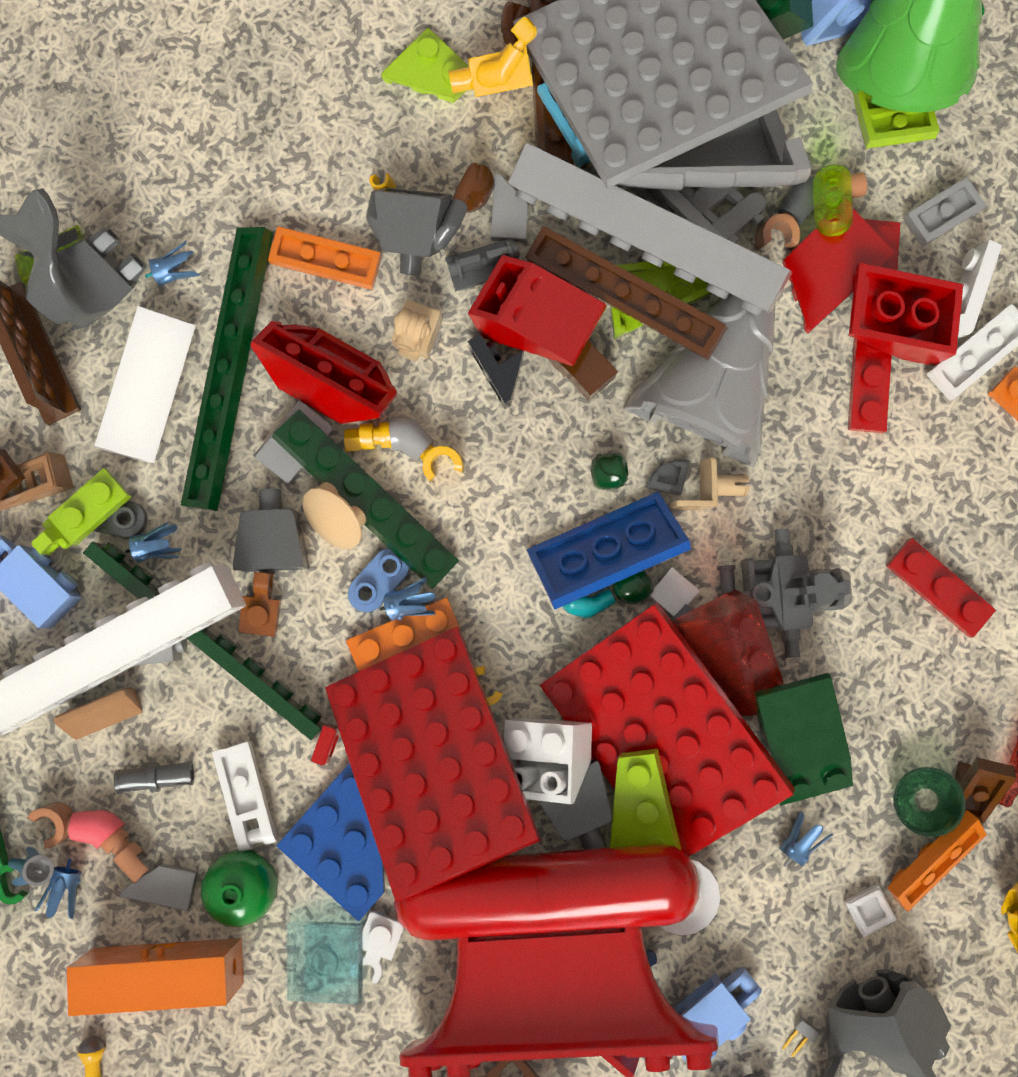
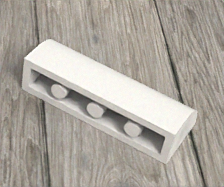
[94,306,196,463]

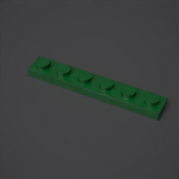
[272,409,459,589]

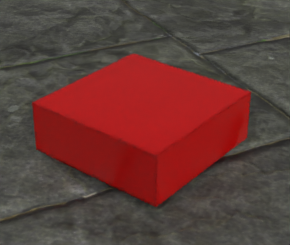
[311,723,340,766]

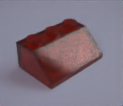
[672,589,784,716]

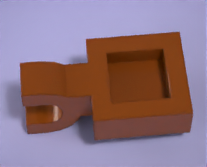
[238,572,282,637]

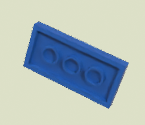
[526,492,691,610]

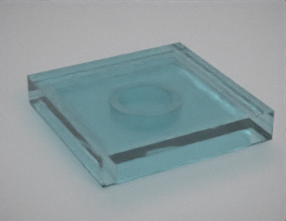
[287,921,363,1005]

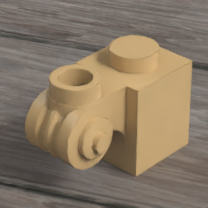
[392,299,442,361]

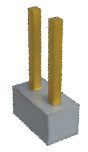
[782,1015,820,1057]

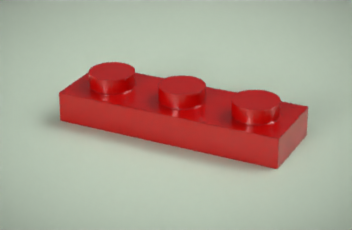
[886,538,997,638]

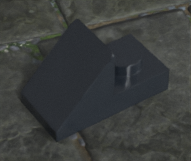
[468,334,524,409]

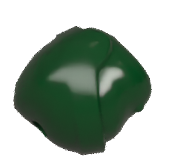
[590,452,628,490]
[613,570,654,605]

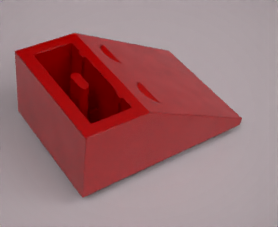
[468,255,607,366]

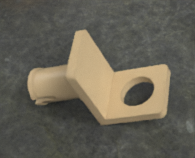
[667,457,750,510]

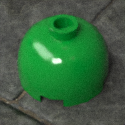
[200,849,278,928]

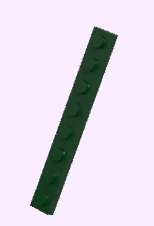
[181,227,273,511]
[83,542,324,740]

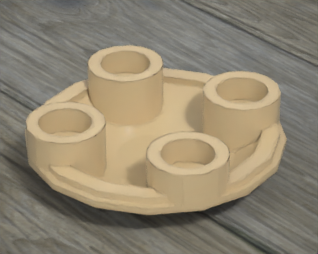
[302,482,366,549]

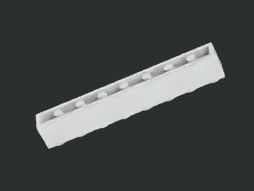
[0,562,247,737]

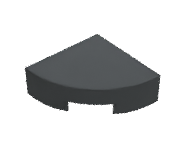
[645,459,690,496]

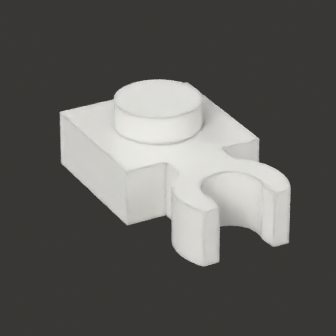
[353,909,404,984]

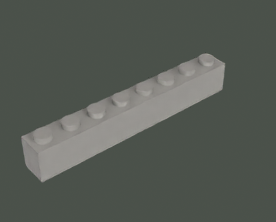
[508,143,792,316]

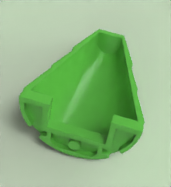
[836,0,982,112]

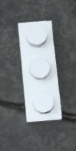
[926,303,1018,401]

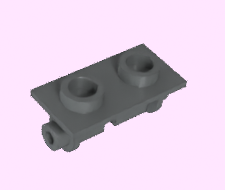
[445,239,520,292]

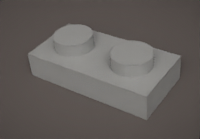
[903,177,987,247]

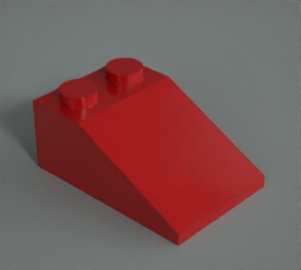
[848,263,964,366]

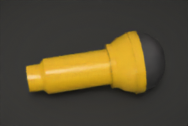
[77,1036,105,1077]

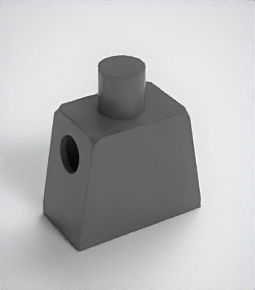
[233,489,309,572]
[538,759,613,850]

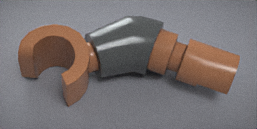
[755,172,867,250]

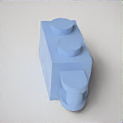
[0,535,82,629]
[674,967,762,1062]

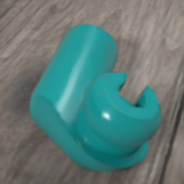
[563,588,616,619]

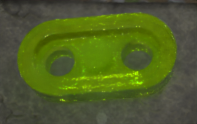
[813,164,853,236]

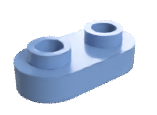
[348,548,410,612]

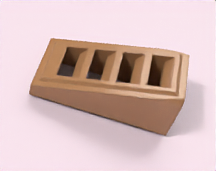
[0,452,74,511]

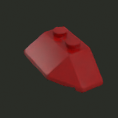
[251,321,397,424]

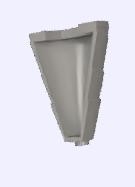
[617,109,812,190]
[623,293,775,468]

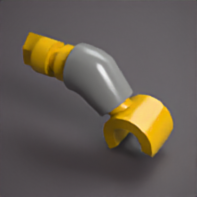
[344,417,464,481]

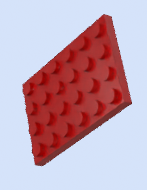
[539,602,795,856]
[325,627,541,902]

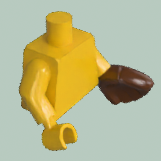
[448,1,537,97]

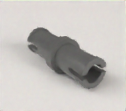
[114,761,194,794]

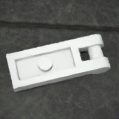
[958,240,1002,338]
[212,741,278,852]

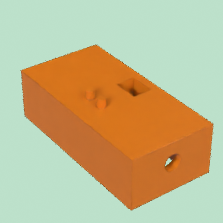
[66,938,244,1016]

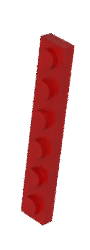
[848,219,901,434]

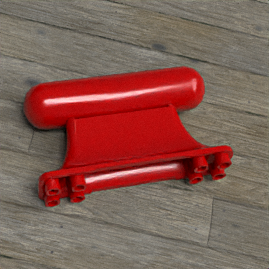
[394,844,719,1077]

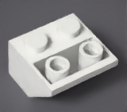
[504,718,592,804]

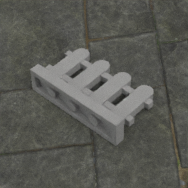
[631,186,766,243]

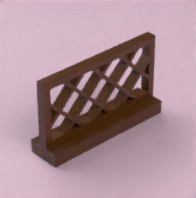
[0,280,81,425]

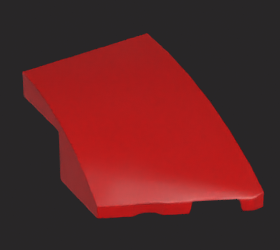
[782,201,896,333]

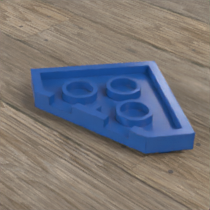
[276,763,385,922]

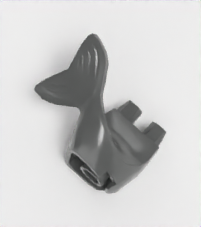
[0,188,147,331]
[823,969,951,1077]

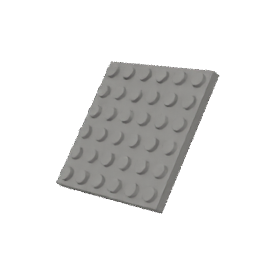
[513,0,813,189]

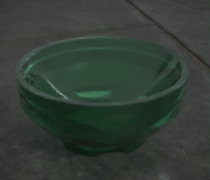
[893,767,966,837]

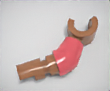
[27,802,149,884]

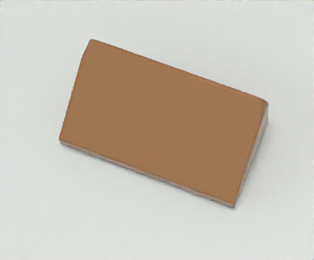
[54,688,143,740]

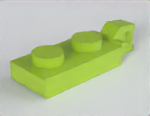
[31,468,132,556]

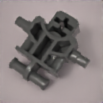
[717,529,852,658]

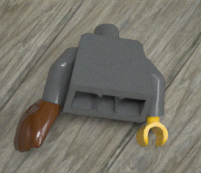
[366,163,495,275]

